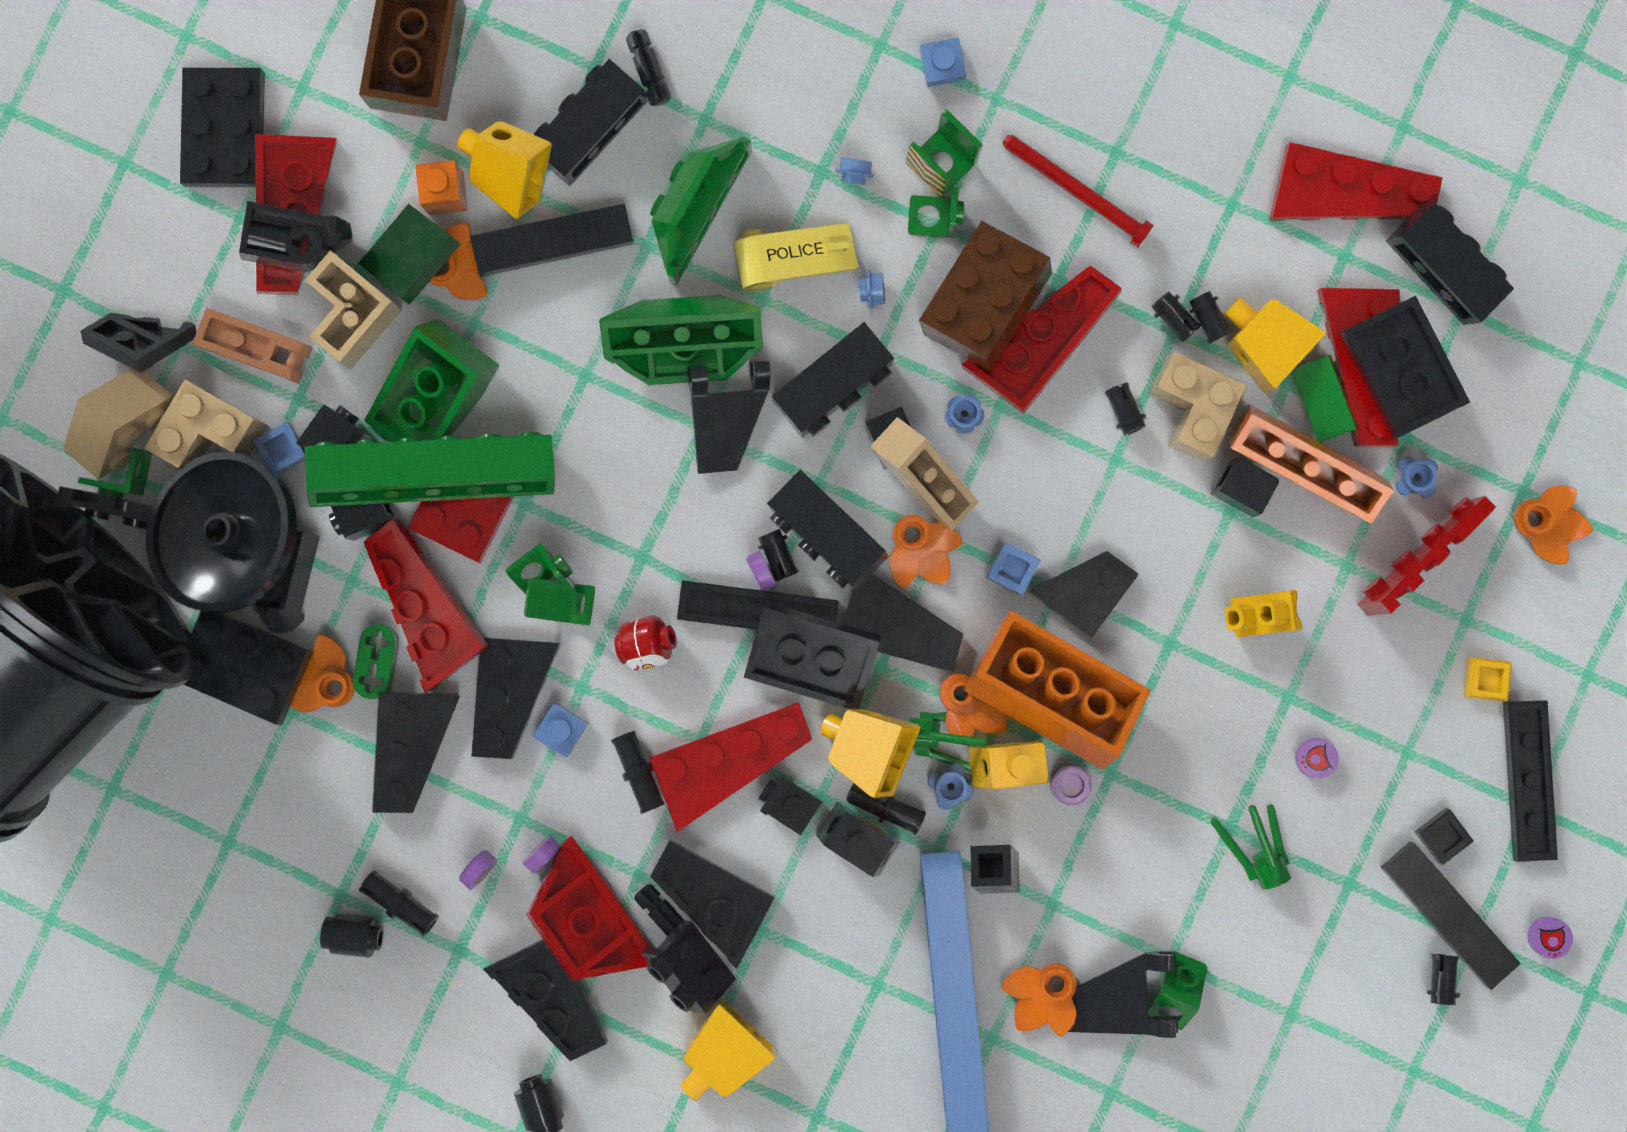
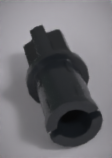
[846,783,926,835]

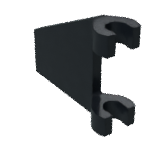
[687,361,770,474]
[1068,951,1179,1038]

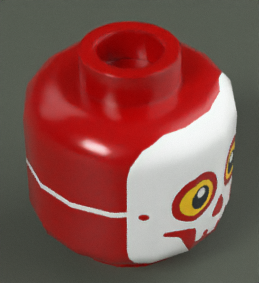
[614,615,677,671]

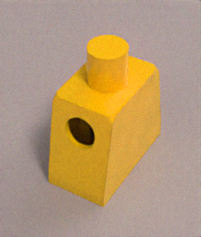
[457,121,552,219]
[1224,296,1326,394]
[820,709,921,798]
[968,739,1049,789]
[680,997,777,1101]

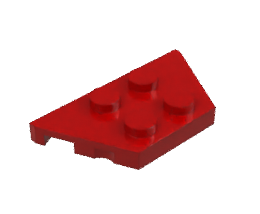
[526,836,650,981]

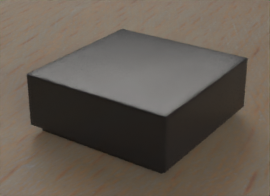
[1414,808,1474,865]

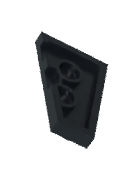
[843,574,963,672]
[471,638,562,759]
[372,691,460,813]
[483,939,608,1061]

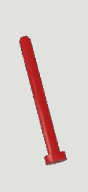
[1002,135,1154,248]

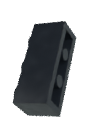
[533,59,648,187]
[1386,203,1514,325]
[772,322,894,438]
[767,470,889,591]

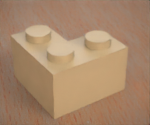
[304,250,402,369]
[1149,352,1247,462]
[63,368,173,480]
[144,379,267,469]

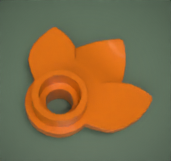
[429,223,488,300]
[1514,485,1593,565]
[889,515,963,588]
[291,635,355,712]
[939,673,1008,737]
[1001,963,1077,1037]

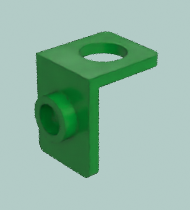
[908,187,964,238]
[77,448,152,499]
[505,542,579,597]
[524,578,595,626]
[1148,952,1207,1030]

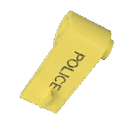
[733,223,859,292]

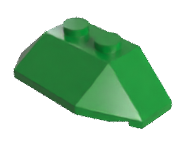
[650,137,752,286]
[599,295,763,385]

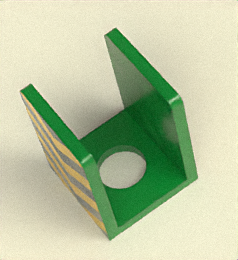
[906,109,983,197]

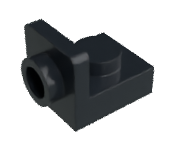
[758,775,822,836]

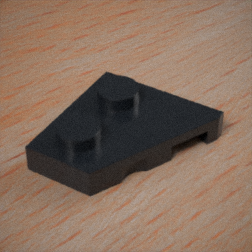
[80,313,197,373]
[56,486,152,529]
[1029,551,1139,638]

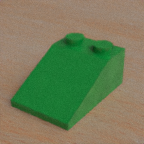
[364,319,500,442]

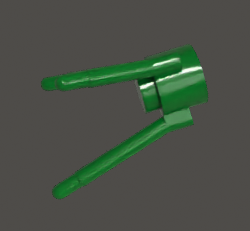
[909,712,988,776]
[1211,804,1291,889]

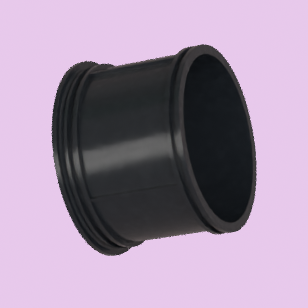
[0,454,197,843]

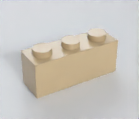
[870,417,979,531]

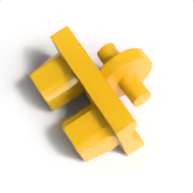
[1224,590,1303,638]

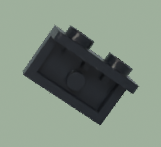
[641,920,736,1014]

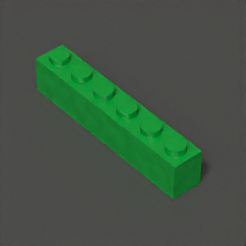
[305,432,555,507]

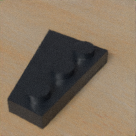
[650,839,775,969]

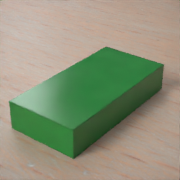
[1291,355,1358,442]

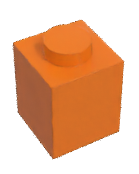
[415,160,468,215]

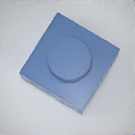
[920,38,966,87]
[252,422,305,475]
[986,542,1041,596]
[533,702,589,757]

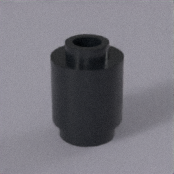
[320,913,384,958]
[514,1074,564,1132]

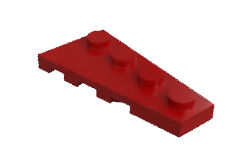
[255,134,337,295]
[1269,142,1443,221]
[961,265,1122,414]
[1317,288,1400,448]
[1357,496,1496,616]
[363,518,489,693]
[650,702,812,832]

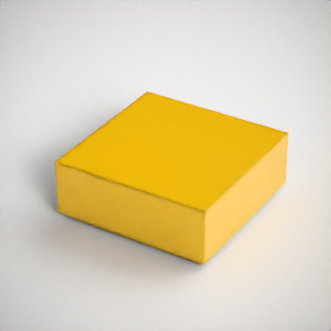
[1464,657,1512,702]

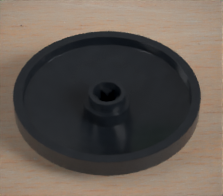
[146,452,297,613]

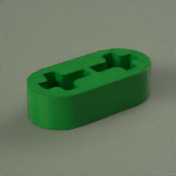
[353,624,399,699]

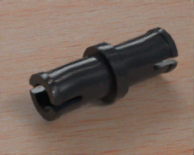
[611,731,665,814]
[359,870,439,937]

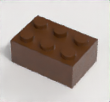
[359,0,467,121]
[919,220,1052,372]

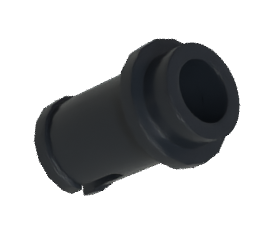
[1151,291,1201,342]
[1189,291,1232,344]
[1105,382,1146,436]
[758,529,799,582]
[1427,954,1460,1005]

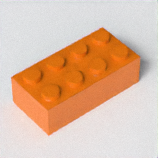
[964,610,1151,770]

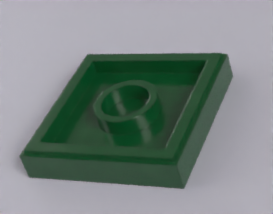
[358,203,460,305]

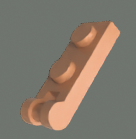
[192,307,313,384]

